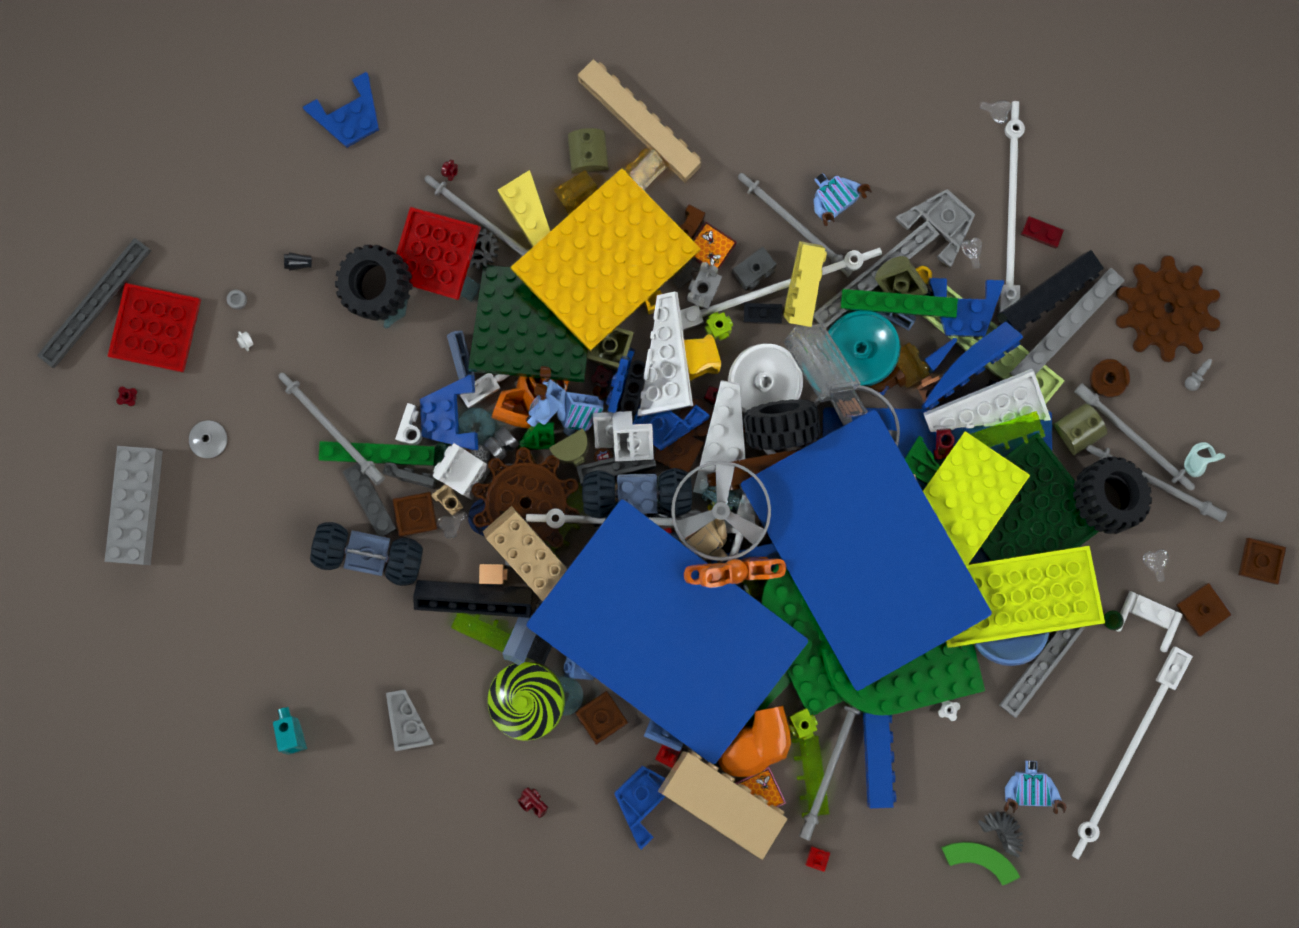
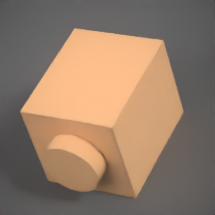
[479,564,508,584]

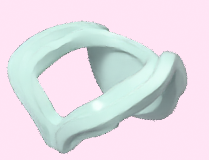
[1184,442,1225,477]

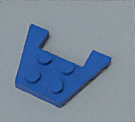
[303,72,379,148]
[928,278,1004,337]
[606,348,635,413]
[420,375,478,450]
[632,405,711,451]
[614,766,666,850]

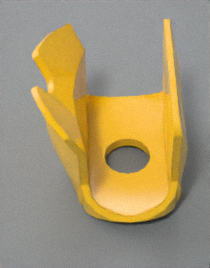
[684,334,721,381]

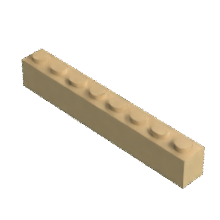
[578,59,701,183]

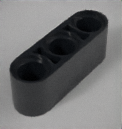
[621,360,646,416]

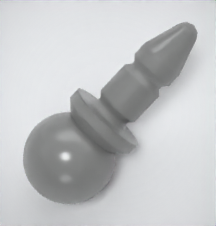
[1185,359,1212,391]

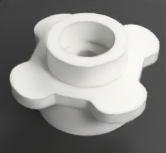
[236,331,254,351]
[938,701,960,721]

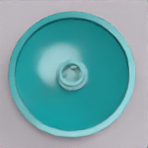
[823,311,901,386]

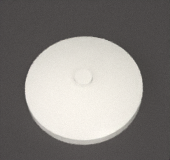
[728,343,803,414]

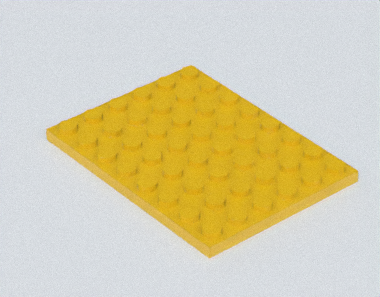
[511,168,701,351]

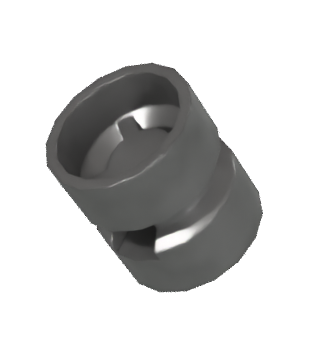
[483,426,520,460]

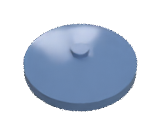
[974,632,1049,666]

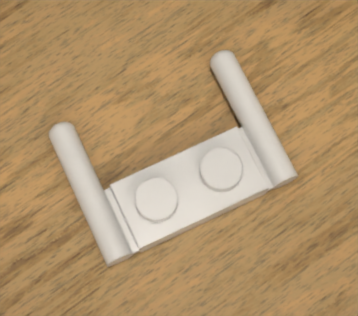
[1115,591,1183,652]

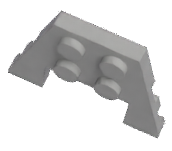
[895,189,975,268]

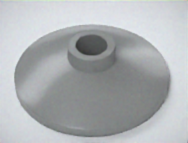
[189,420,227,459]

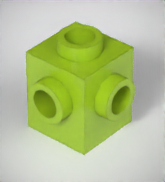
[704,312,733,341]
[787,708,818,740]

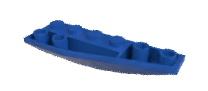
[921,321,1023,410]

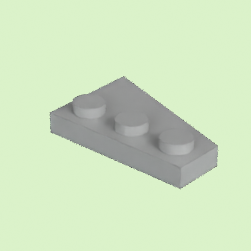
[386,689,434,751]

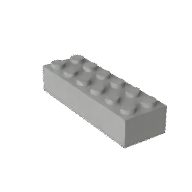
[104,446,163,565]

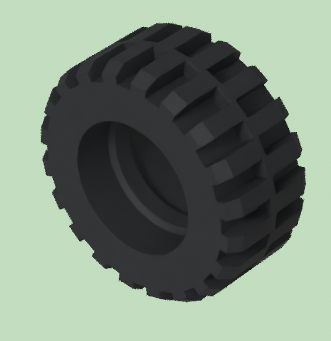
[335,244,413,321]
[743,399,821,450]
[1073,456,1152,534]

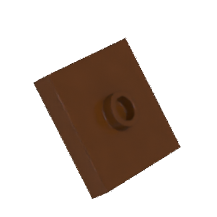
[654,434,704,473]
[393,492,438,537]
[1238,538,1286,585]
[1176,583,1231,637]
[575,690,628,745]

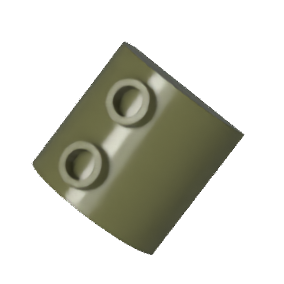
[568,128,609,174]
[875,256,928,295]
[587,327,634,370]
[1052,403,1107,456]
[549,428,589,467]

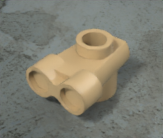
[431,484,463,516]

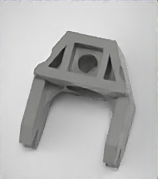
[687,262,722,309]

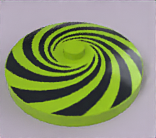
[488,662,565,741]

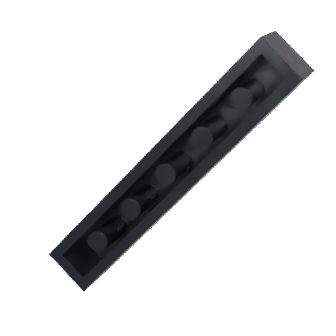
[996,250,1104,333]
[413,580,533,618]

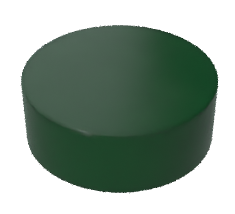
[1104,610,1124,631]

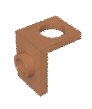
[917,376,944,408]

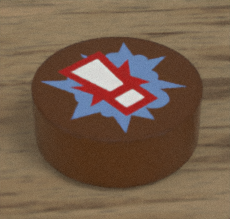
[594,448,613,462]

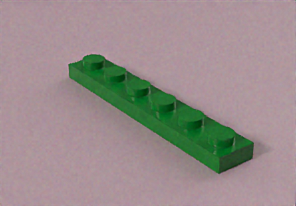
[840,289,958,318]
[319,441,435,466]

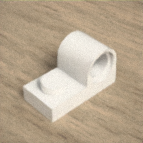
[395,403,423,445]

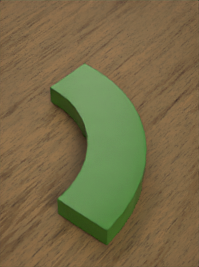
[941,842,1020,886]

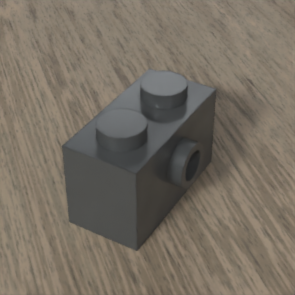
[732,247,777,291]

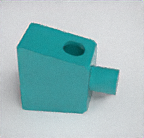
[273,707,307,755]

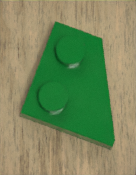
[518,422,555,449]
[904,436,940,485]

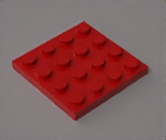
[396,207,481,300]
[107,283,201,373]

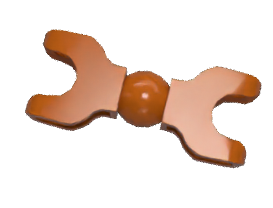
[684,556,786,588]

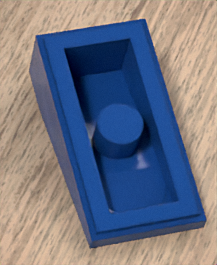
[922,338,957,374]

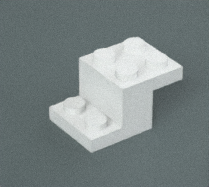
[593,411,654,461]
[433,443,490,500]

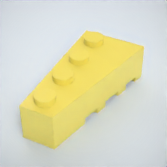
[498,170,550,247]
[783,241,827,327]

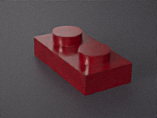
[1021,216,1064,249]

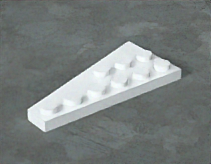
[637,291,693,416]
[923,369,1051,432]
[693,380,746,503]

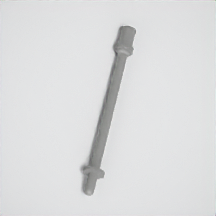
[738,173,854,277]
[424,175,529,256]
[279,373,385,486]
[1074,383,1195,490]
[1086,445,1227,522]
[799,706,861,841]

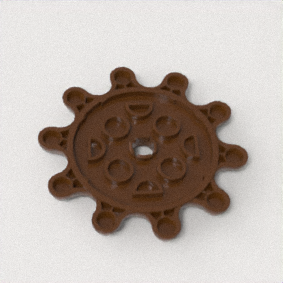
[1116,255,1220,362]
[472,447,580,550]

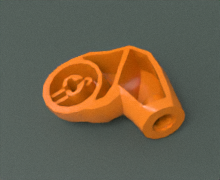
[491,376,569,428]
[718,705,791,777]

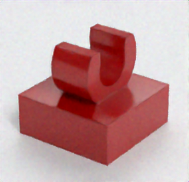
[655,744,681,768]
[805,846,830,872]

